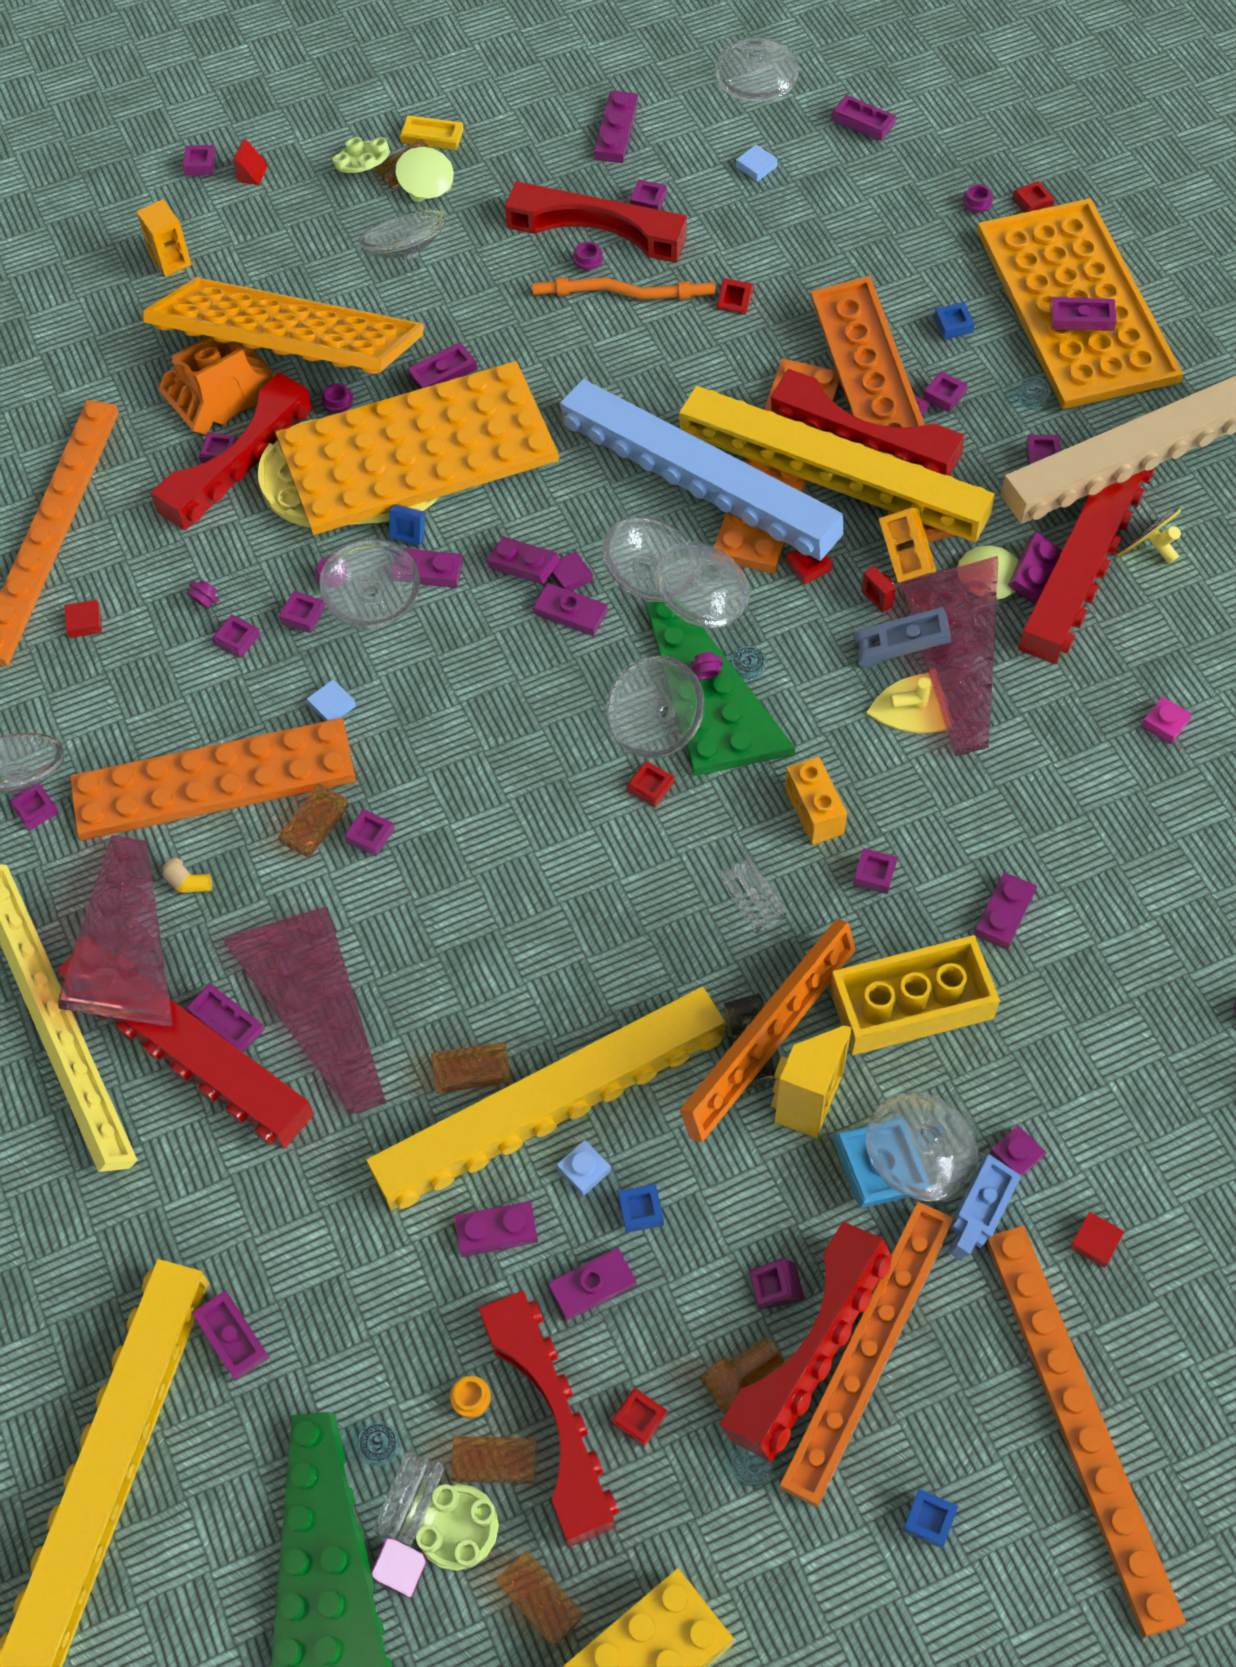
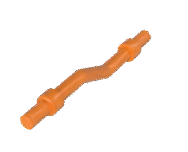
[532,277,715,300]

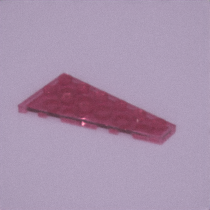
[901,556,999,757]
[58,835,172,1027]
[222,907,386,1114]

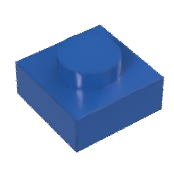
[934,302,975,339]
[389,504,425,545]
[618,1184,664,1233]
[903,1489,958,1549]

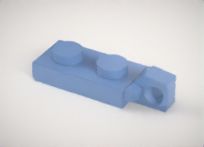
[947,1154,1021,1261]

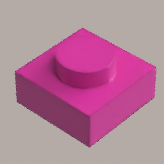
[1142,696,1192,744]

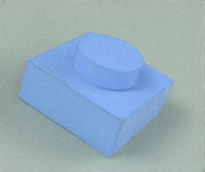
[557,1140,611,1196]

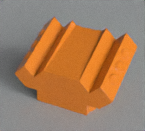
[158,336,276,435]

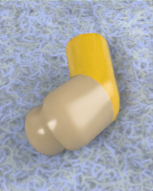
[162,858,212,893]

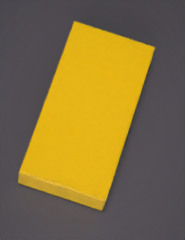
[400,115,463,151]

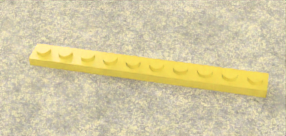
[0,864,137,1172]

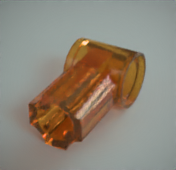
[700,1336,785,1414]

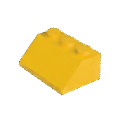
[771,1025,852,1138]

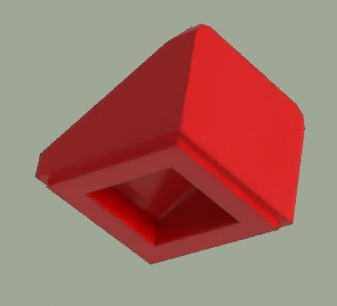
[233,139,267,185]
[716,278,754,314]

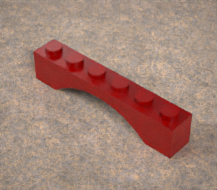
[505,181,687,263]
[771,368,964,476]
[150,372,312,531]
[719,1221,892,1462]
[479,1290,619,1548]

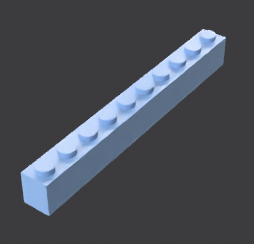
[560,379,843,561]

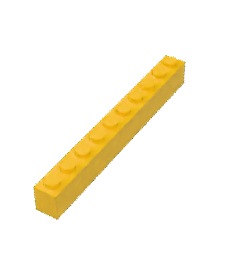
[679,385,995,543]
[366,986,725,1211]
[0,1259,209,1667]

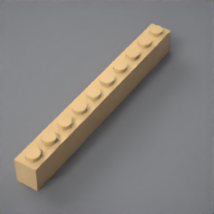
[1000,376,1236,524]

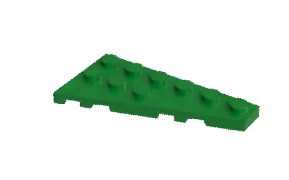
[646,596,795,776]
[271,1412,392,1667]

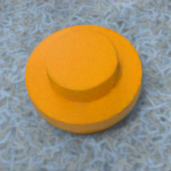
[450,1376,491,1418]

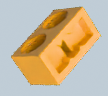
[136,199,192,277]
[879,508,937,583]
[785,756,848,845]

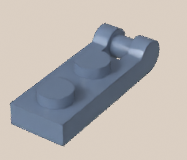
[854,607,952,668]

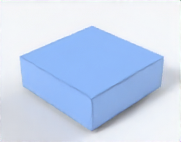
[736,145,777,182]
[307,680,356,721]

